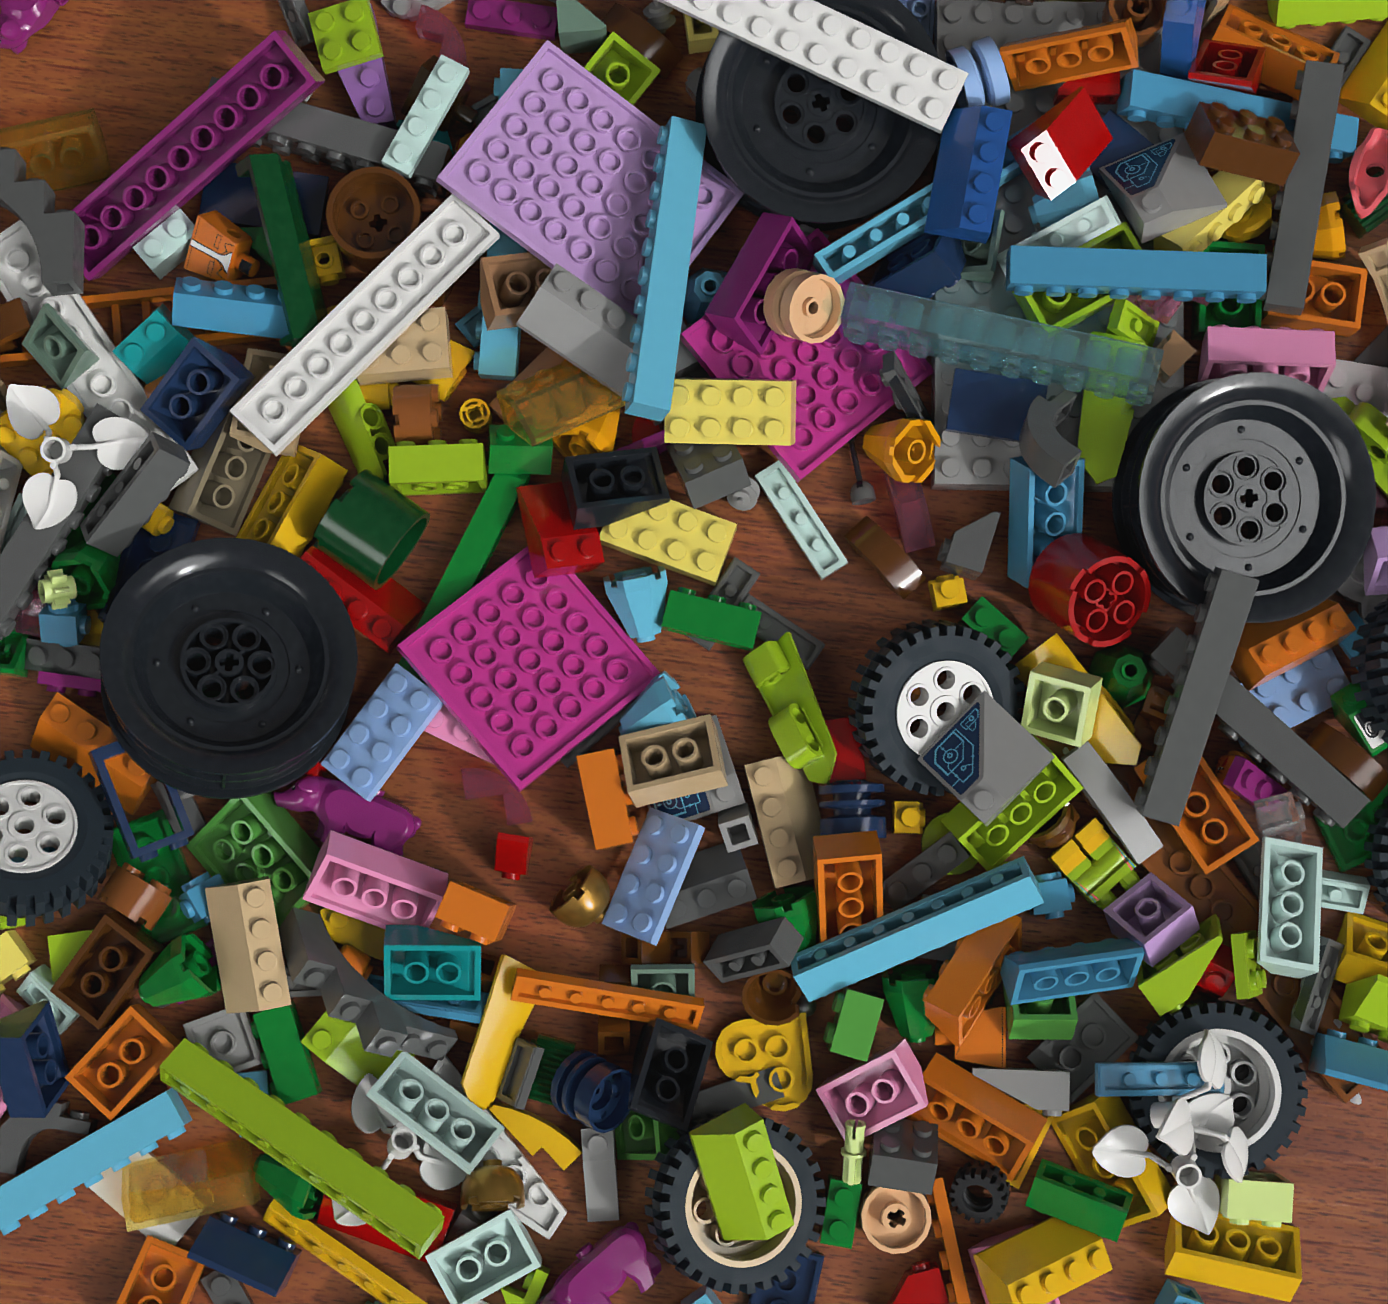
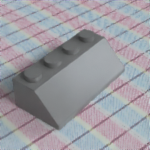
[516,263,637,397]

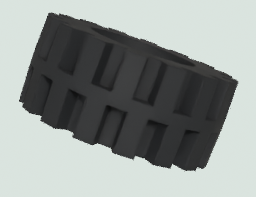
[950,1160,1010,1223]

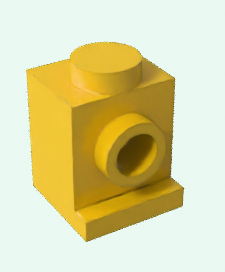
[309,235,346,286]
[928,574,968,612]
[891,801,925,834]

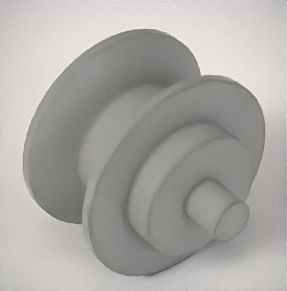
[643,0,676,34]
[727,477,760,511]

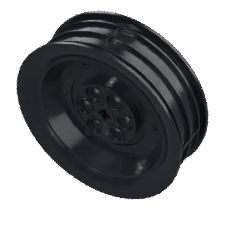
[695,0,941,231]
[1112,372,1376,623]
[100,538,358,799]

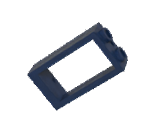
[88,741,195,863]

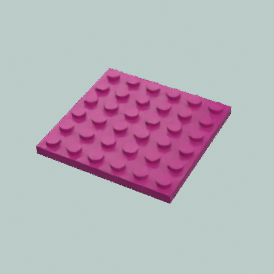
[680,228,933,483]
[397,546,660,793]

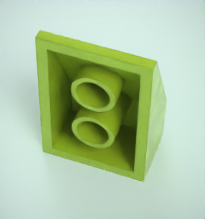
[1137,913,1223,1017]
[301,1011,415,1086]

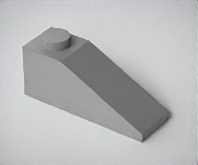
[972,1066,1070,1116]
[581,1125,620,1222]

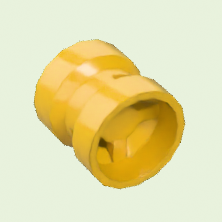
[459,398,493,434]

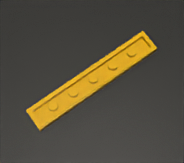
[263,1199,428,1304]

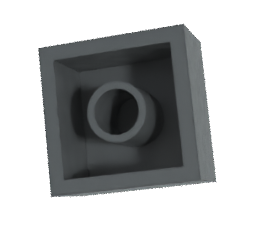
[666,443,751,509]
[868,1119,938,1195]

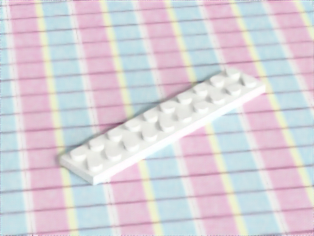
[657,0,969,134]
[229,194,500,457]
[0,220,199,491]

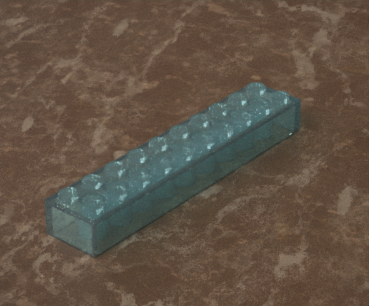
[841,282,1164,406]

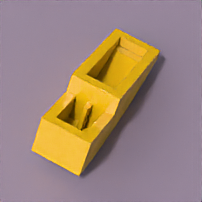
[489,1102,582,1170]

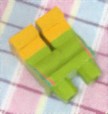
[1047,817,1140,910]

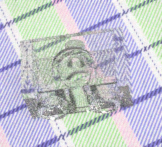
[1253,792,1306,844]

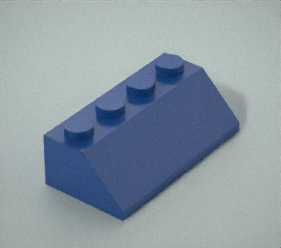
[924,105,1013,244]

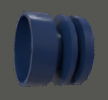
[818,780,887,838]
[550,1050,632,1133]

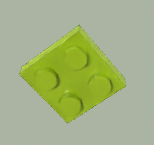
[308,0,384,75]
[1231,930,1267,999]

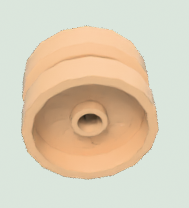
[763,268,845,344]
[858,1186,932,1254]

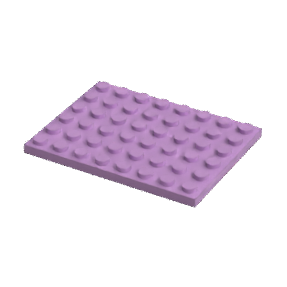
[436,40,744,318]

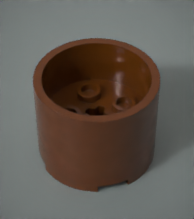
[326,167,426,275]

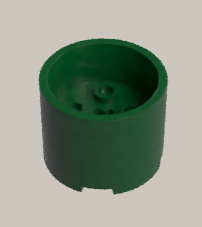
[313,469,430,590]

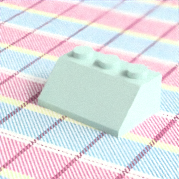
[425,1208,542,1304]

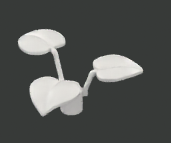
[6,384,149,530]
[1150,1029,1248,1183]
[331,1073,478,1226]
[1092,1093,1235,1235]

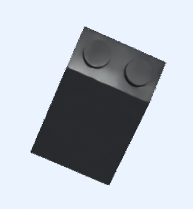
[561,447,670,530]
[627,1018,714,1132]

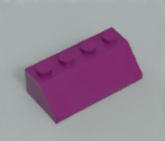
[705,212,816,355]

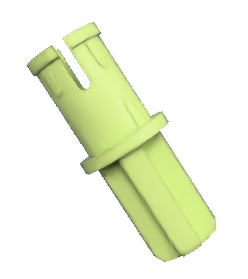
[841,1119,867,1185]

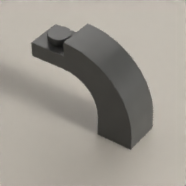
[1019,388,1082,488]
[0,1100,98,1175]

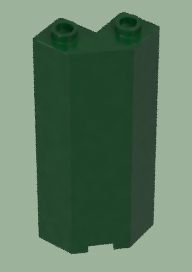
[235,153,327,349]

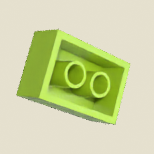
[388,439,489,496]

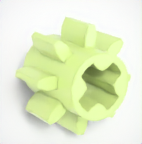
[38,569,77,610]

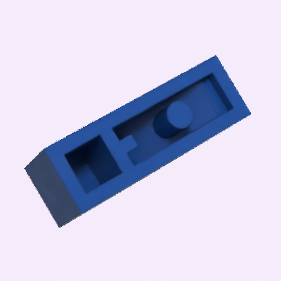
[1160,0,1206,81]

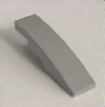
[1061,741,1163,865]

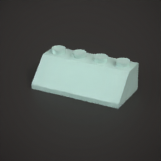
[1257,836,1323,979]
[366,1051,505,1175]

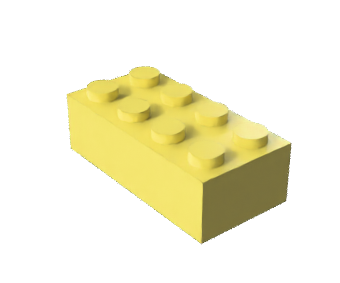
[664,378,796,446]
[599,499,737,587]

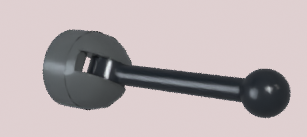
[847,436,876,505]

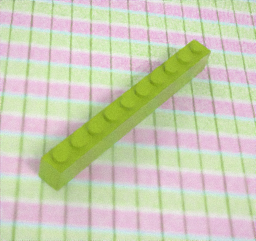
[159,1038,445,1259]

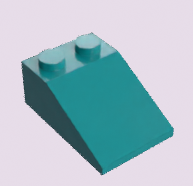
[112,304,195,384]
[384,925,481,1001]

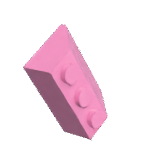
[816,1039,928,1141]

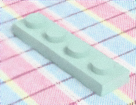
[381,54,470,179]
[997,195,1121,276]
[754,460,848,580]

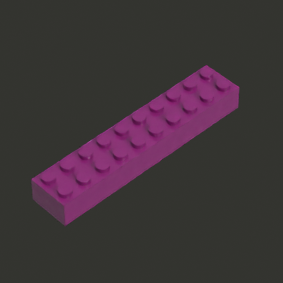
[72,30,325,281]

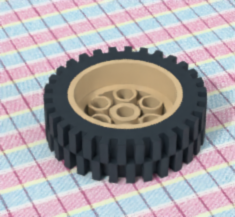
[644,1111,826,1295]

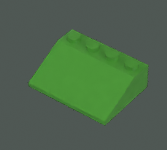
[186,792,320,928]

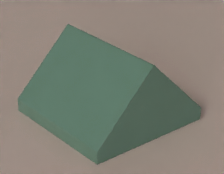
[556,0,608,54]
[960,209,1005,283]
[22,303,100,390]
[631,963,695,997]

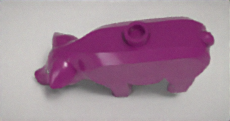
[0,0,69,55]
[274,775,422,857]
[539,1222,662,1304]

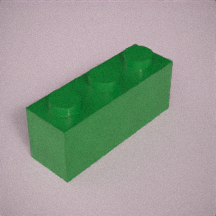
[661,587,762,652]
[251,1001,323,1105]
[1025,1158,1134,1242]

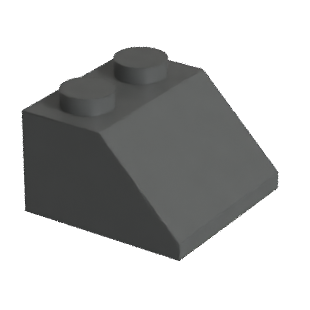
[937,511,1001,581]

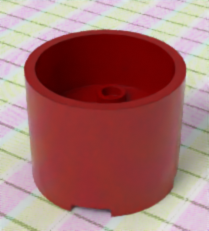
[1029,533,1151,647]

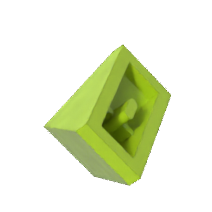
[47,929,94,983]

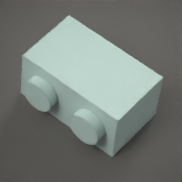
[132,208,195,280]

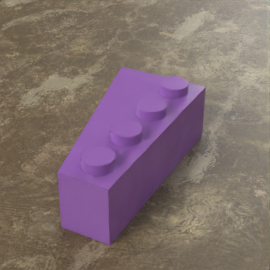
[337,3,397,130]

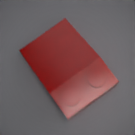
[1188,39,1266,94]
[1007,86,1113,201]
[516,482,605,578]

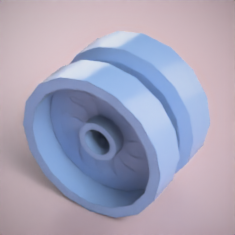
[945,36,1011,108]

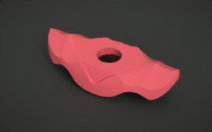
[1349,127,1388,219]

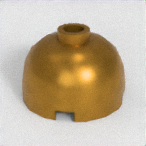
[549,865,610,928]
[460,1159,525,1212]

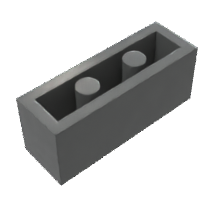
[703,916,804,983]

